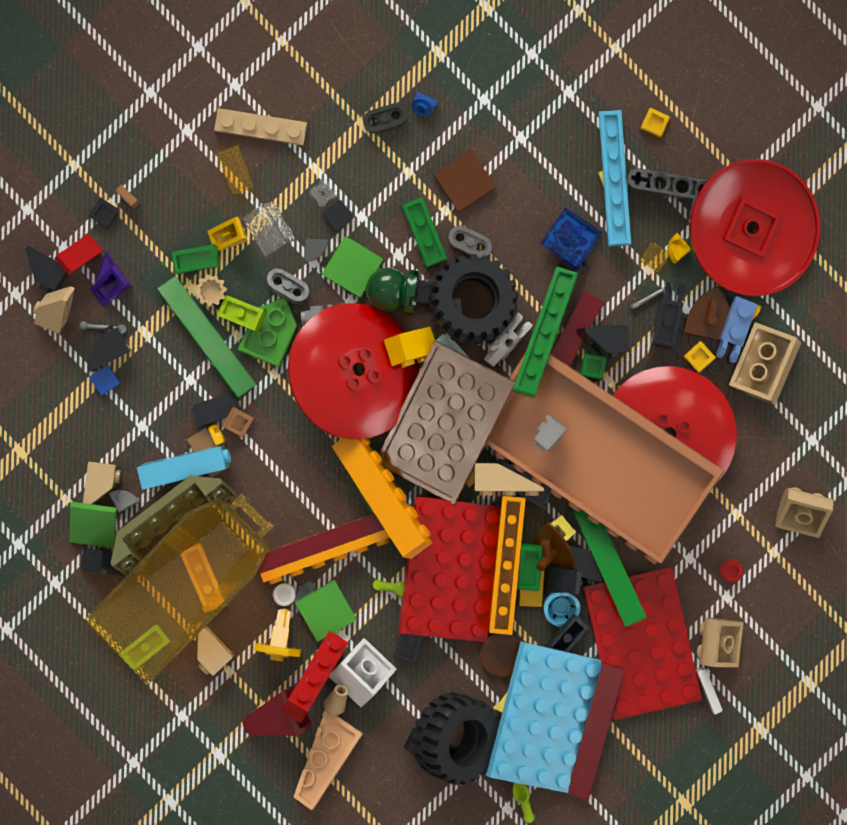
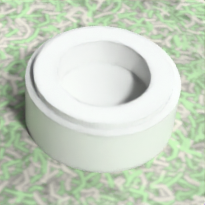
[273,583,296,606]

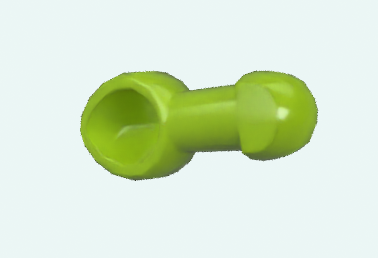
[372,580,404,598]
[512,783,535,823]

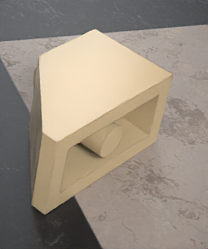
[33,286,75,334]
[83,462,121,505]
[197,623,235,676]

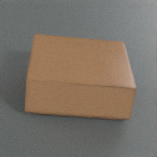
[116,184,140,208]
[222,407,254,438]

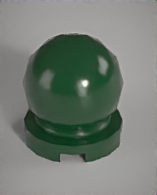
[365,267,419,316]

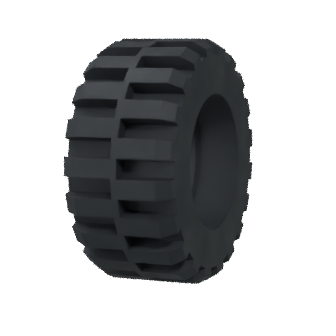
[428,254,518,345]
[412,692,499,785]

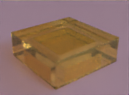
[639,241,669,273]

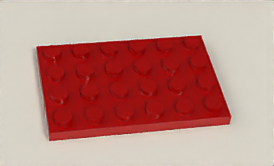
[398,496,501,642]
[583,567,702,720]

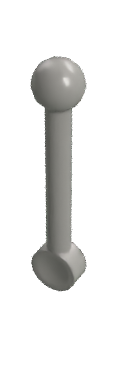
[630,284,673,310]
[79,321,127,334]

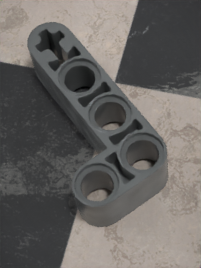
[626,168,708,219]

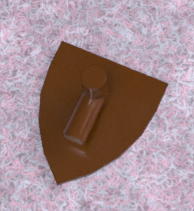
[684,286,730,340]
[533,523,575,571]

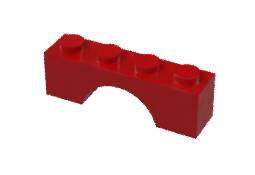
[281,631,349,723]

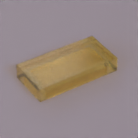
[217,145,254,196]

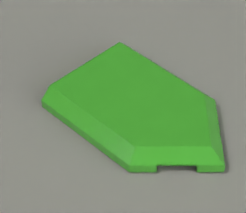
[238,298,297,367]

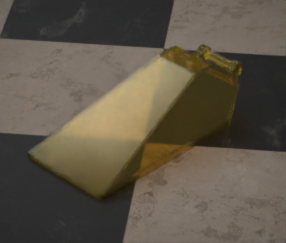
[85,493,274,684]

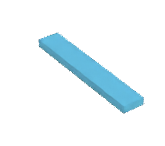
[598,110,631,247]

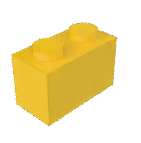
[384,327,435,368]

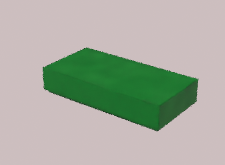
[172,244,220,275]
[517,544,543,591]

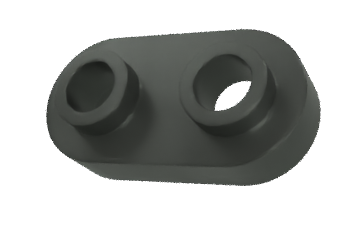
[363,103,407,134]

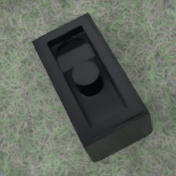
[190,392,241,428]

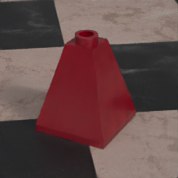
[242,683,313,736]

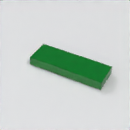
[402,197,448,268]

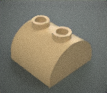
[775,487,833,538]
[697,618,744,667]

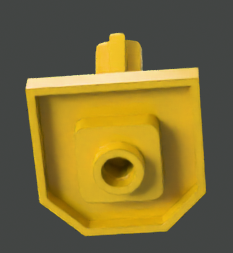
[254,609,302,661]

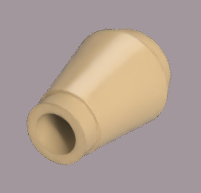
[324,685,348,716]

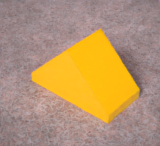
[207,217,248,251]

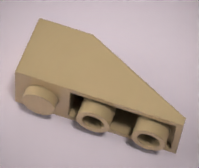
[475,463,544,496]

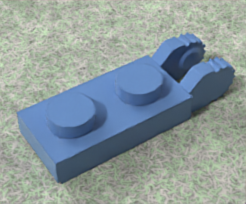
[716,296,758,363]

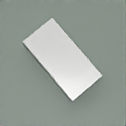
[696,667,722,715]

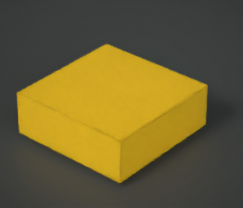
[640,108,670,138]
[683,341,716,373]

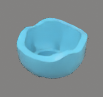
[543,591,580,627]

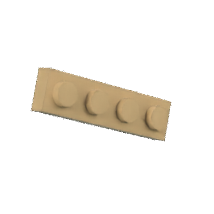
[214,108,307,146]

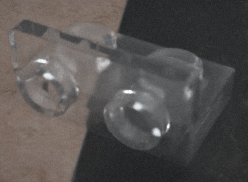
[243,202,294,257]

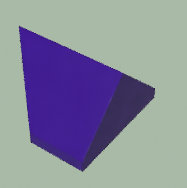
[90,250,132,307]

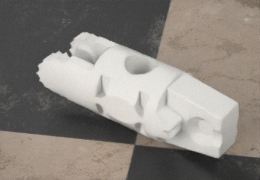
[484,312,533,367]

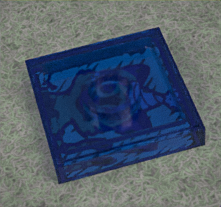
[540,207,603,269]

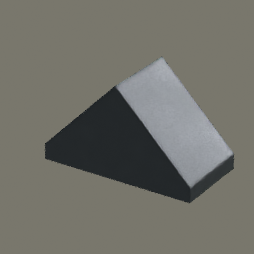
[80,547,125,576]

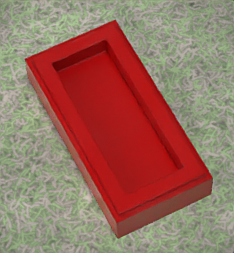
[54,234,103,276]

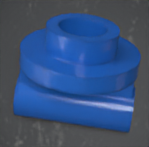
[412,92,438,117]

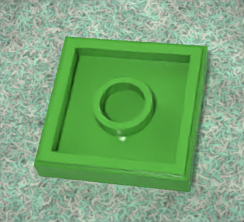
[322,236,384,298]
[69,502,117,548]
[295,580,357,642]

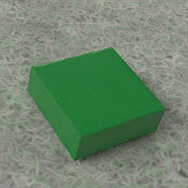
[580,353,607,380]

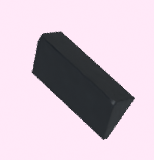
[544,613,590,652]

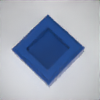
[89,364,121,396]

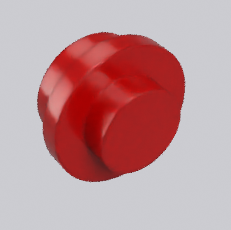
[720,560,743,582]

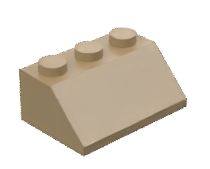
[729,322,801,405]

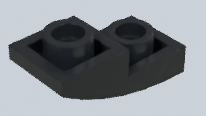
[543,566,582,594]

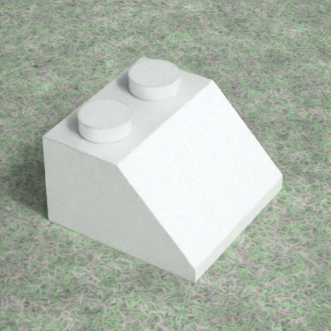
[329,638,397,707]

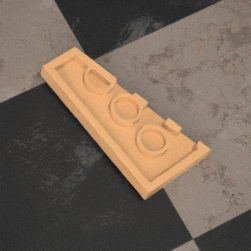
[294,710,364,810]

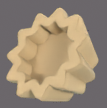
[195,274,227,307]

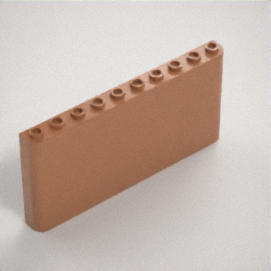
[485,354,724,564]

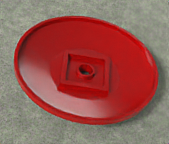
[690,159,820,296]
[288,303,418,440]
[612,366,737,482]

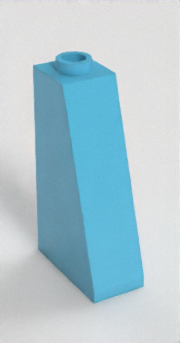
[137,445,231,490]

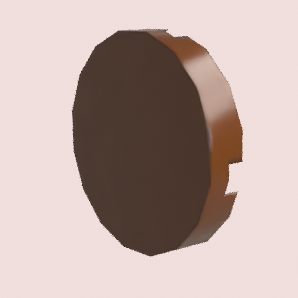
[480,633,520,677]

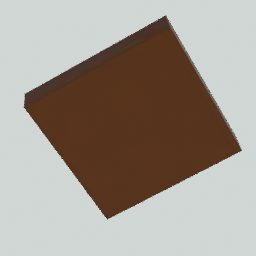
[434,149,496,213]

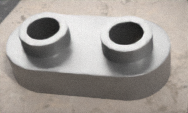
[449,225,492,258]
[266,269,309,304]

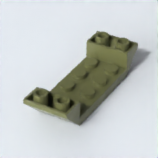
[111,476,237,578]

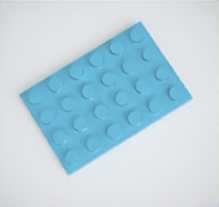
[486,641,602,793]

